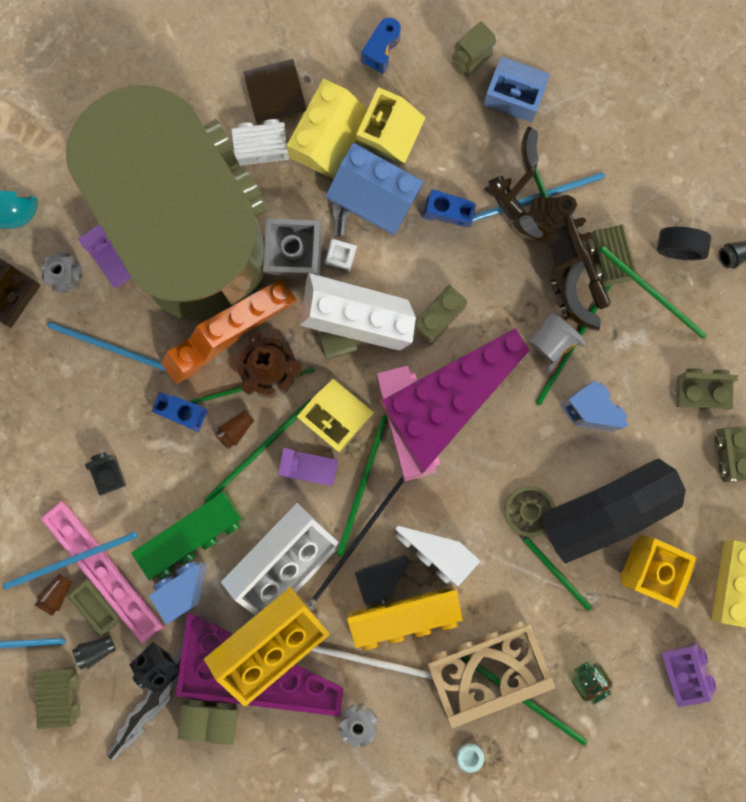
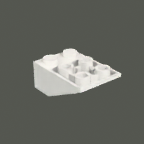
[395,525,481,586]

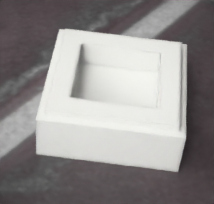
[324,239,357,272]

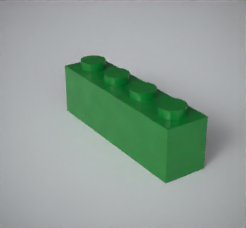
[131,492,244,581]

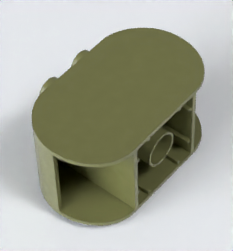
[66,85,267,321]

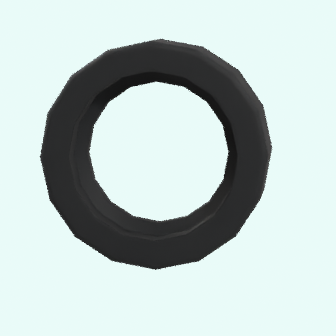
[657,226,711,261]

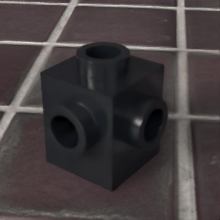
[129,642,180,693]

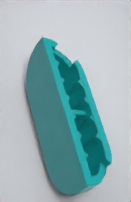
[0,191,38,229]

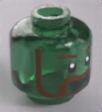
[571,661,613,705]

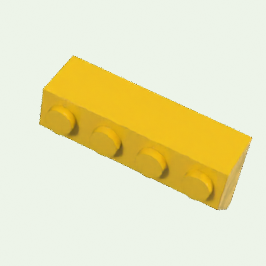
[204,586,330,707]
[347,586,463,651]

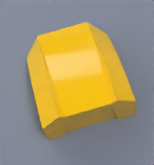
[620,535,697,608]

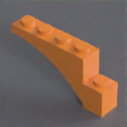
[161,278,297,385]

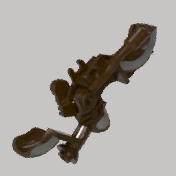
[483,126,611,331]

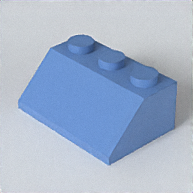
[325,143,423,236]

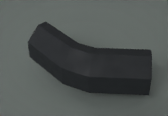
[542,459,686,564]

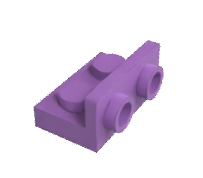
[662,641,717,707]

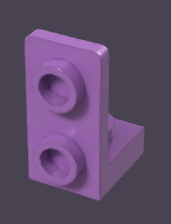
[78,224,132,288]
[278,448,338,486]

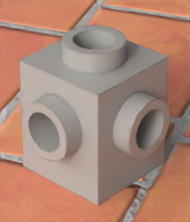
[41,253,82,293]
[337,703,379,748]

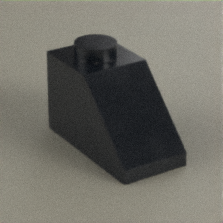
[355,555,409,607]

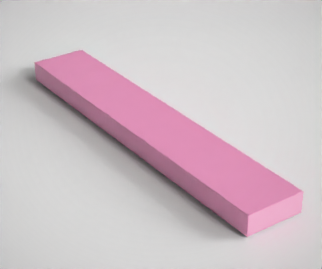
[40,501,165,644]

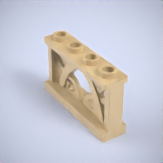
[427,621,556,729]

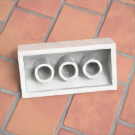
[299,273,416,351]
[221,503,340,616]

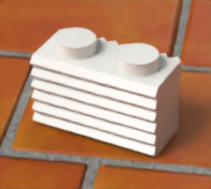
[232,119,289,166]

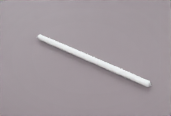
[312,645,445,680]

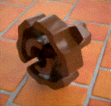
[238,332,302,398]

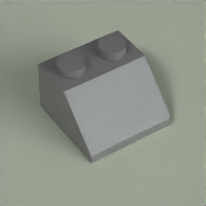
[263,218,323,280]

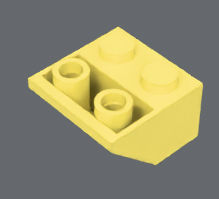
[356,87,426,165]
[297,379,374,454]

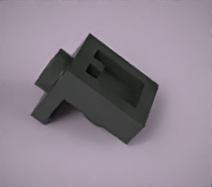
[85,452,127,495]

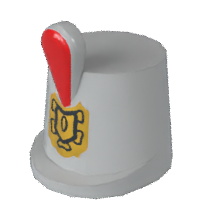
[529,312,586,376]

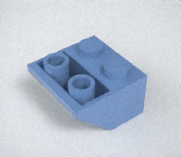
[484,56,550,123]
[560,380,629,432]
[149,561,207,624]

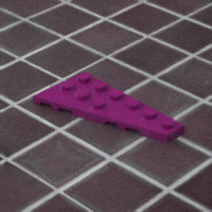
[380,328,530,473]
[176,612,344,716]

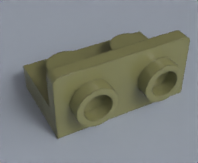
[677,368,738,410]
[714,426,746,482]

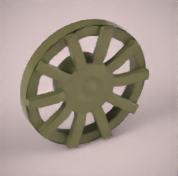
[505,486,555,537]

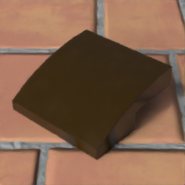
[243,59,306,124]
[0,258,41,328]

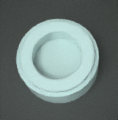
[456,743,484,773]

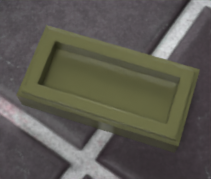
[67,578,122,637]

